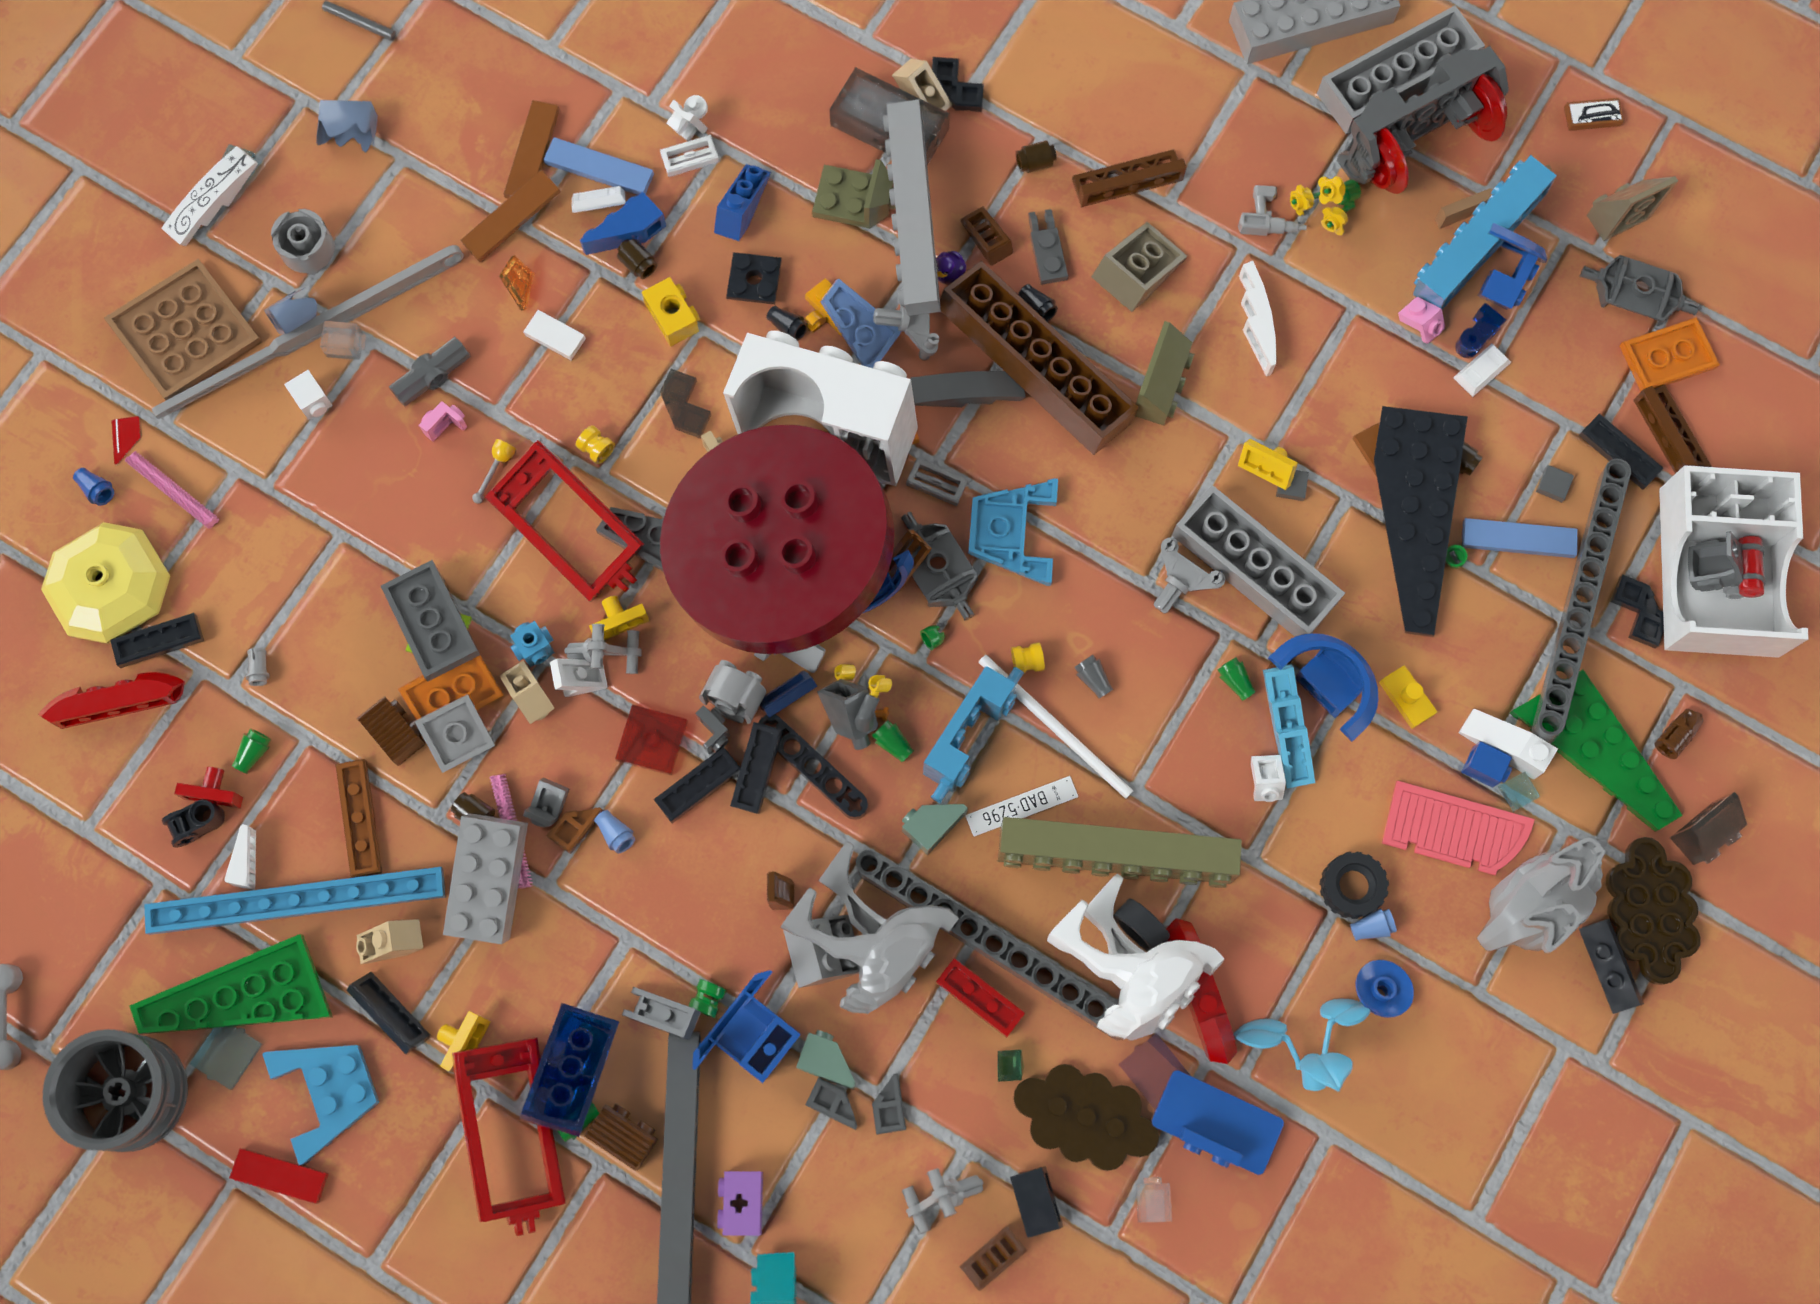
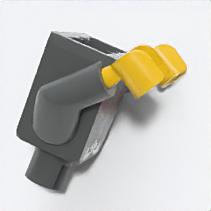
[817,664,892,750]

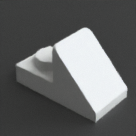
[550,659,608,697]

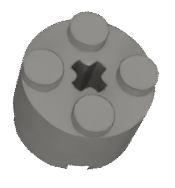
[271,209,336,275]
[699,660,766,724]

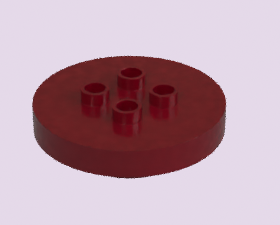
[660,425,894,654]

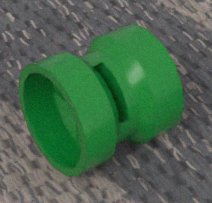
[688,979,727,1018]

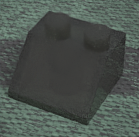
[1670,792,1747,865]

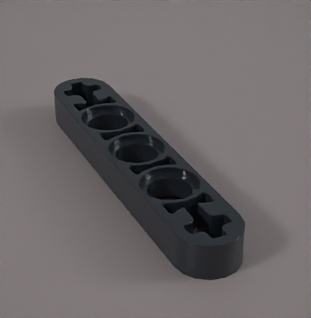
[759,715,868,820]

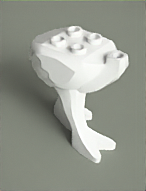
[1047,873,1224,1040]

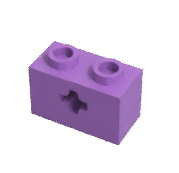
[717,1171,763,1236]

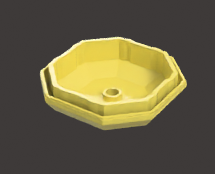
[41,522,170,644]

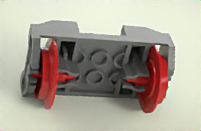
[1337,46,1509,194]

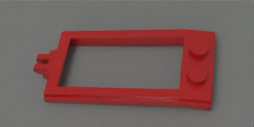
[485,440,644,602]
[452,1037,566,1236]

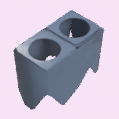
[316,100,378,153]
[264,288,317,334]

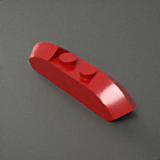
[38,672,185,729]
[1166,918,1237,1064]

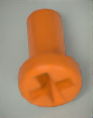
[875,707,889,721]

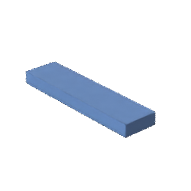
[544,137,654,195]
[1462,518,1577,558]

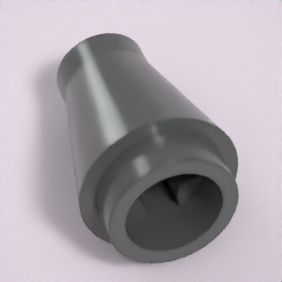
[1074,655,1113,698]

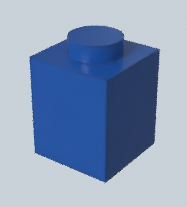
[1461,741,1512,788]

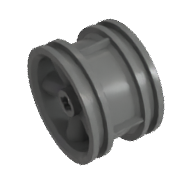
[43,1029,188,1152]

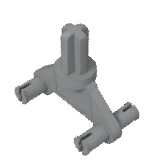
[873,285,939,360]
[1153,538,1225,614]
[564,624,642,674]
[901,1168,983,1235]

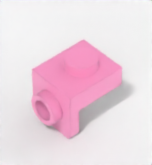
[1398,297,1445,344]
[419,401,467,442]

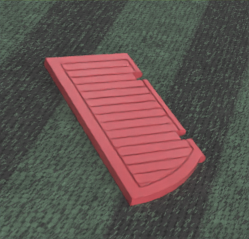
[1382,781,1535,875]

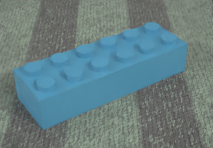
[1413,155,1557,310]

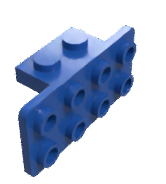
[1151,1070,1284,1175]

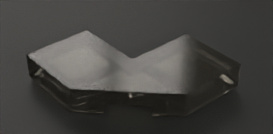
[660,369,711,439]

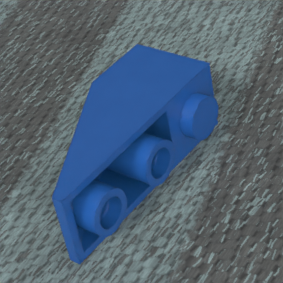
[714,164,771,241]
[580,192,666,255]

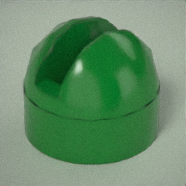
[1445,545,1468,569]
[920,625,945,650]

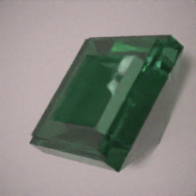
[997,1050,1024,1082]

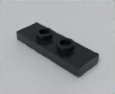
[1579,413,1663,490]
[110,613,204,668]
[730,722,783,814]
[654,746,741,823]
[1579,919,1644,1014]
[346,972,430,1055]

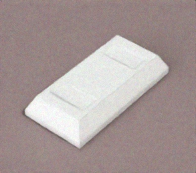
[571,186,626,213]
[1453,343,1511,397]

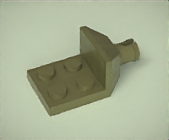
[812,159,896,229]

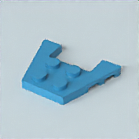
[968,478,1058,586]
[262,1045,380,1165]

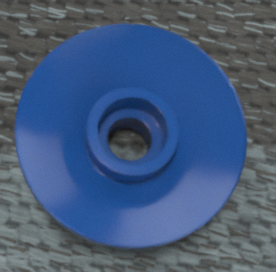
[1355,960,1414,1018]

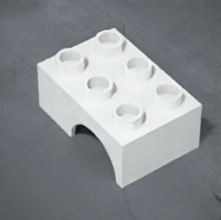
[723,331,918,486]
[1659,466,1808,658]

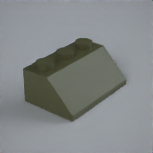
[1135,321,1194,426]

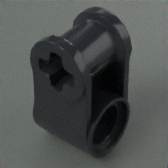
[162,800,225,848]

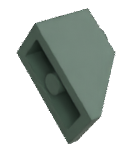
[902,804,968,855]
[796,1030,856,1090]

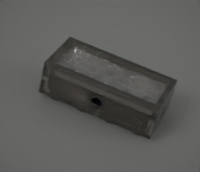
[829,67,950,165]

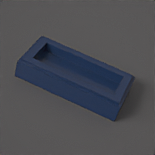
[760,670,817,718]

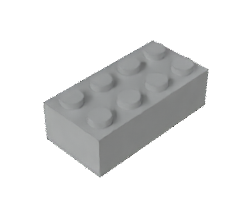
[443,814,528,944]

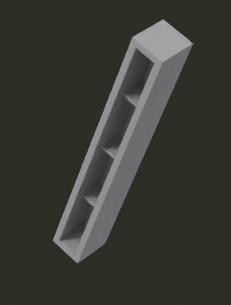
[883,100,941,316]

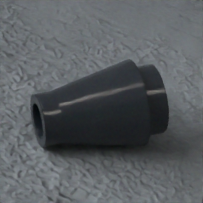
[1018,284,1058,322]
[766,306,808,341]

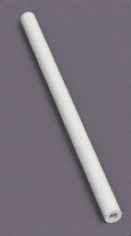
[978,655,1133,799]

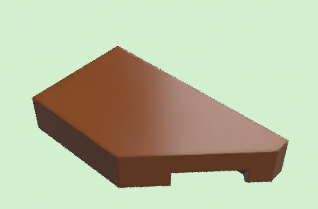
[546,807,604,854]

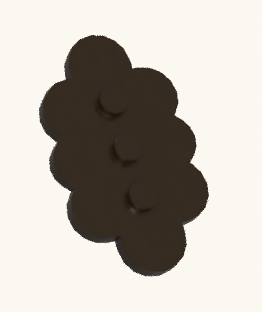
[1606,837,1700,985]
[1013,1064,1159,1171]

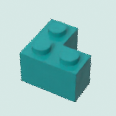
[750,1252,797,1304]

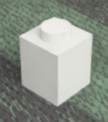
[284,370,333,420]

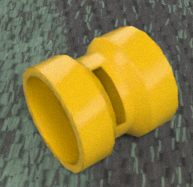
[576,425,615,464]
[1011,642,1045,674]

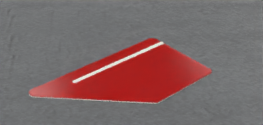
[111,416,141,465]

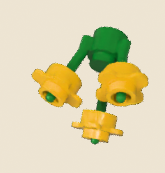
[1290,176,1361,236]

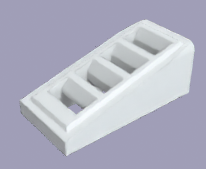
[225,824,256,890]

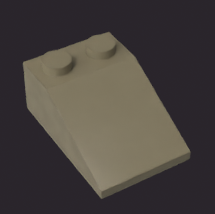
[1587,176,1678,241]
[1091,222,1187,312]

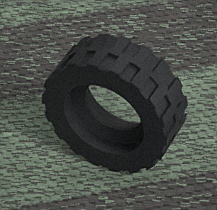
[1319,852,1389,919]

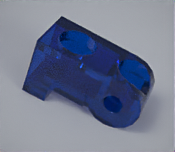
[1455,302,1506,358]

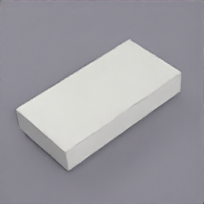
[523,310,586,360]

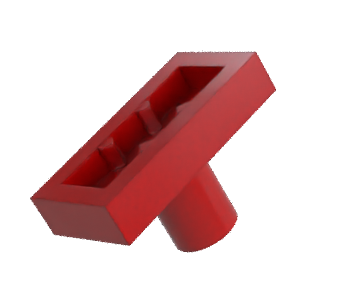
[174,767,243,809]

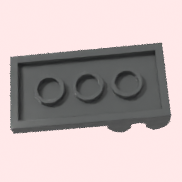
[381,560,480,682]

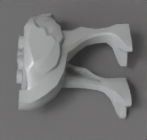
[1477,837,1605,953]
[780,841,959,1014]

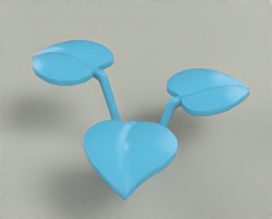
[1233,998,1371,1092]

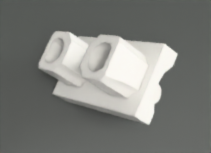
[667,95,708,141]

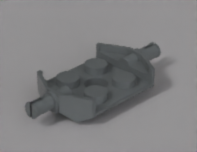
[1579,255,1700,327]
[901,512,978,621]

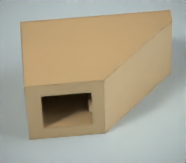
[356,919,423,964]

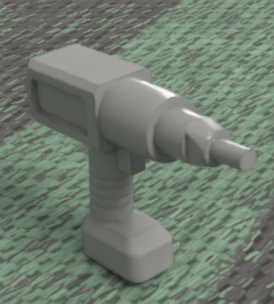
[1238,185,1307,236]

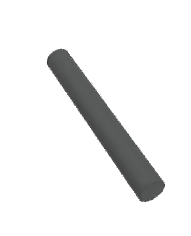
[322,0,396,41]

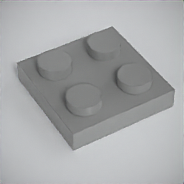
[415,694,495,773]

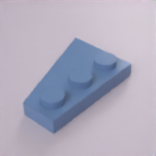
[820,279,902,368]

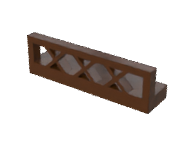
[1072,149,1187,207]
[1633,385,1712,474]

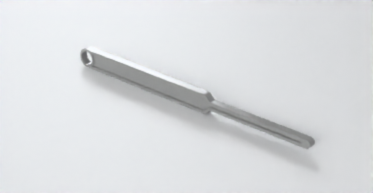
[152,245,464,419]

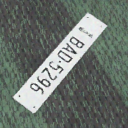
[965,776,1078,836]

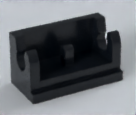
[1010,1166,1063,1238]

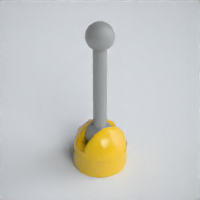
[472,439,516,504]

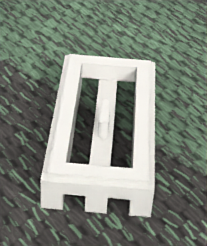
[660,135,719,177]

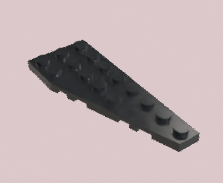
[1374,406,1468,637]

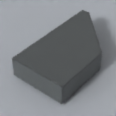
[872,1073,906,1135]
[805,1077,857,1130]

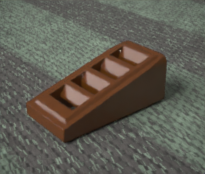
[960,206,1013,265]
[767,871,794,910]
[960,1226,1027,1291]

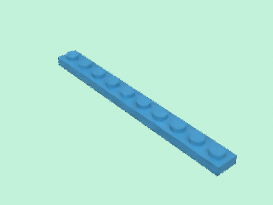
[144,867,446,935]

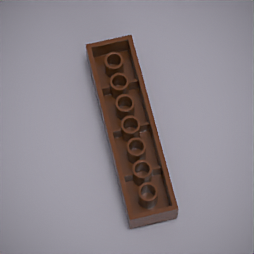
[940,261,1139,455]

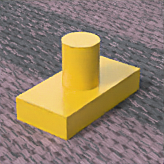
[1238,439,1298,490]
[589,596,650,640]
[1379,665,1437,729]
[437,1011,491,1073]

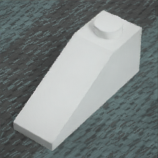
[1458,709,1558,780]

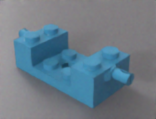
[923,666,1024,804]

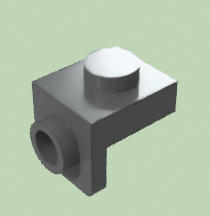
[695,705,730,755]
[523,777,570,827]

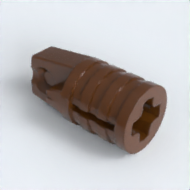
[1655,709,1704,759]

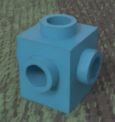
[510,621,555,668]

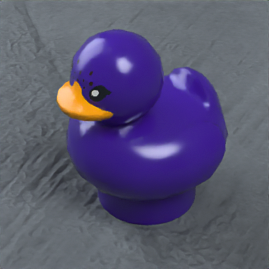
[936,251,966,285]

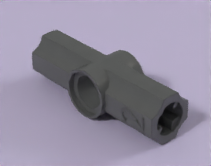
[389,337,471,407]

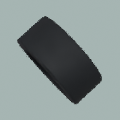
[1113,898,1170,951]

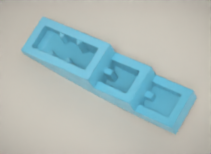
[1263,665,1315,788]

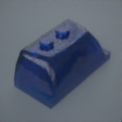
[520,1003,619,1137]

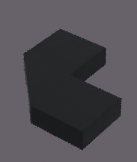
[932,57,984,112]
[1611,575,1664,648]

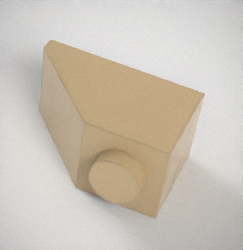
[892,59,952,121]
[499,660,555,724]

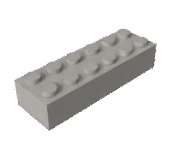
[1229,0,1400,65]
[1317,5,1485,134]
[1172,485,1345,637]

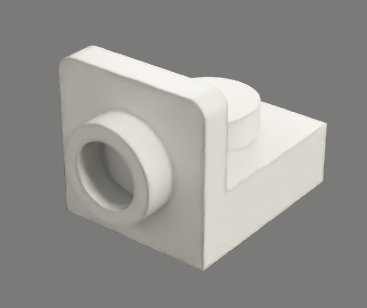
[1250,755,1286,802]

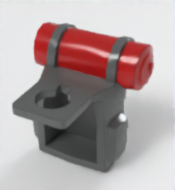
[1688,531,1765,598]

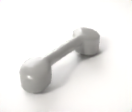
[0,964,23,1070]

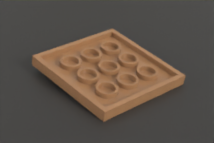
[104,259,262,400]

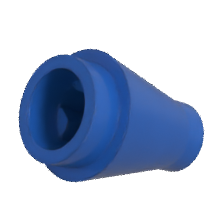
[73,468,114,506]

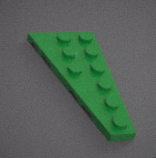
[1510,669,1683,832]
[129,934,333,1034]

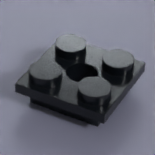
[726,252,782,305]

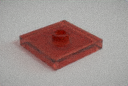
[615,705,688,776]

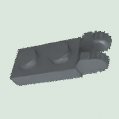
[1028,209,1068,285]

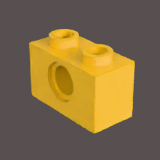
[641,277,700,347]

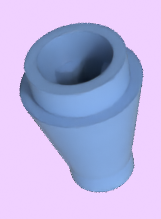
[594,810,635,854]
[1350,908,1397,941]

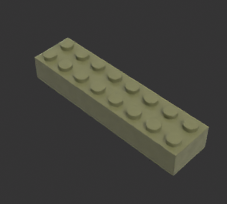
[997,817,1242,888]

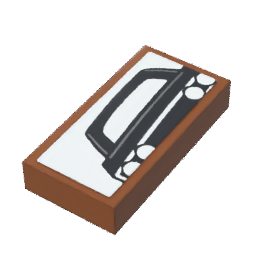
[1564,98,1624,131]

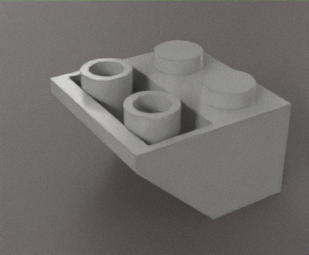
[783,915,860,988]

